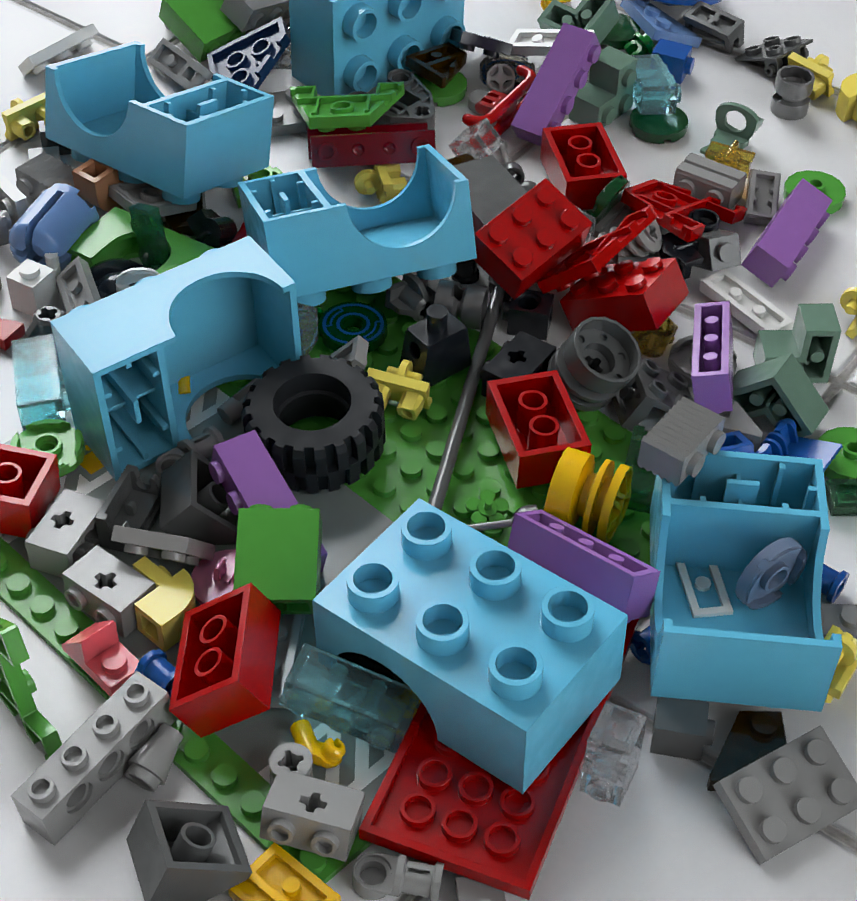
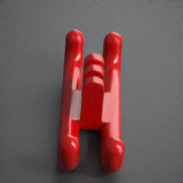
[461,65,536,148]

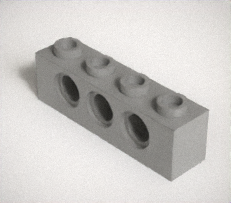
[11,671,177,846]

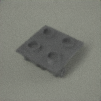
[734,36,813,78]

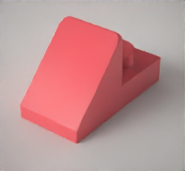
[62,620,139,697]

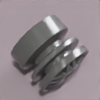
[547,317,642,411]

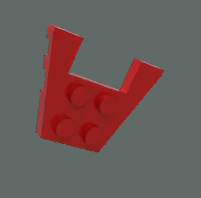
[621,179,747,242]
[537,205,658,294]

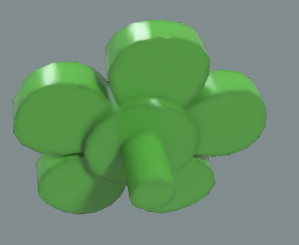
[465,489,509,524]

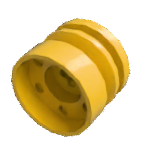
[544,447,633,543]

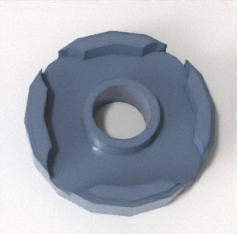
[735,537,807,610]

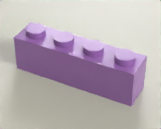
[511,23,601,146]
[742,178,833,288]
[691,301,733,414]
[209,430,328,572]
[507,509,661,623]

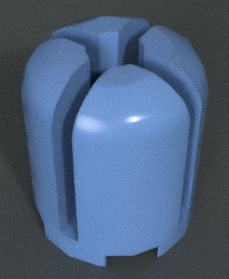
[8,183,100,272]

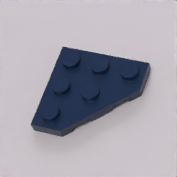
[207,16,291,89]

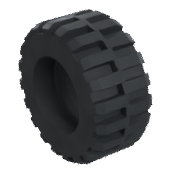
[241,354,386,494]

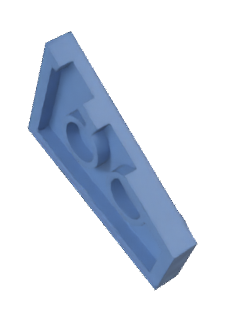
[620,0,702,48]

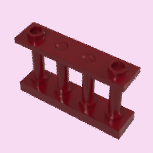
[307,122,436,168]

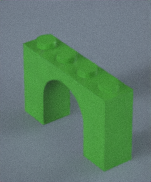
[67,207,214,274]

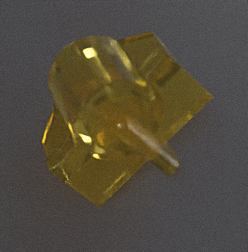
[705,140,756,179]
[632,317,678,358]

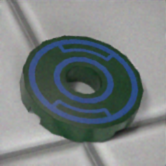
[319,302,387,353]

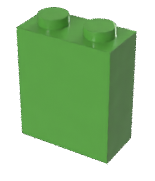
[158,0,246,63]
[233,504,322,614]

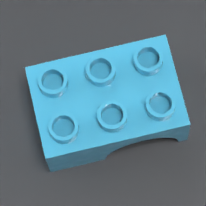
[289,0,466,96]
[45,41,274,205]
[237,144,477,309]
[50,236,302,481]
[650,450,843,712]
[312,498,628,794]

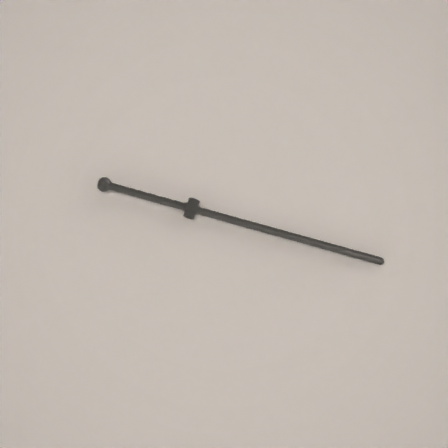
[428,181,537,510]

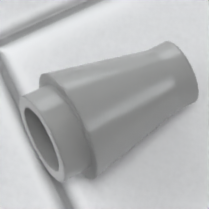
[125,723,184,792]

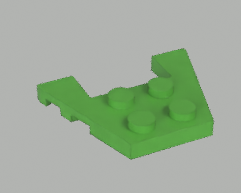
[290,81,405,132]
[0,618,62,760]

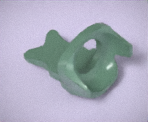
[700,102,764,162]

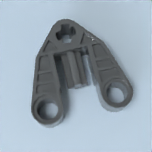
[348,69,435,130]

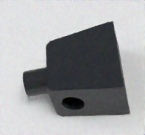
[399,304,472,387]

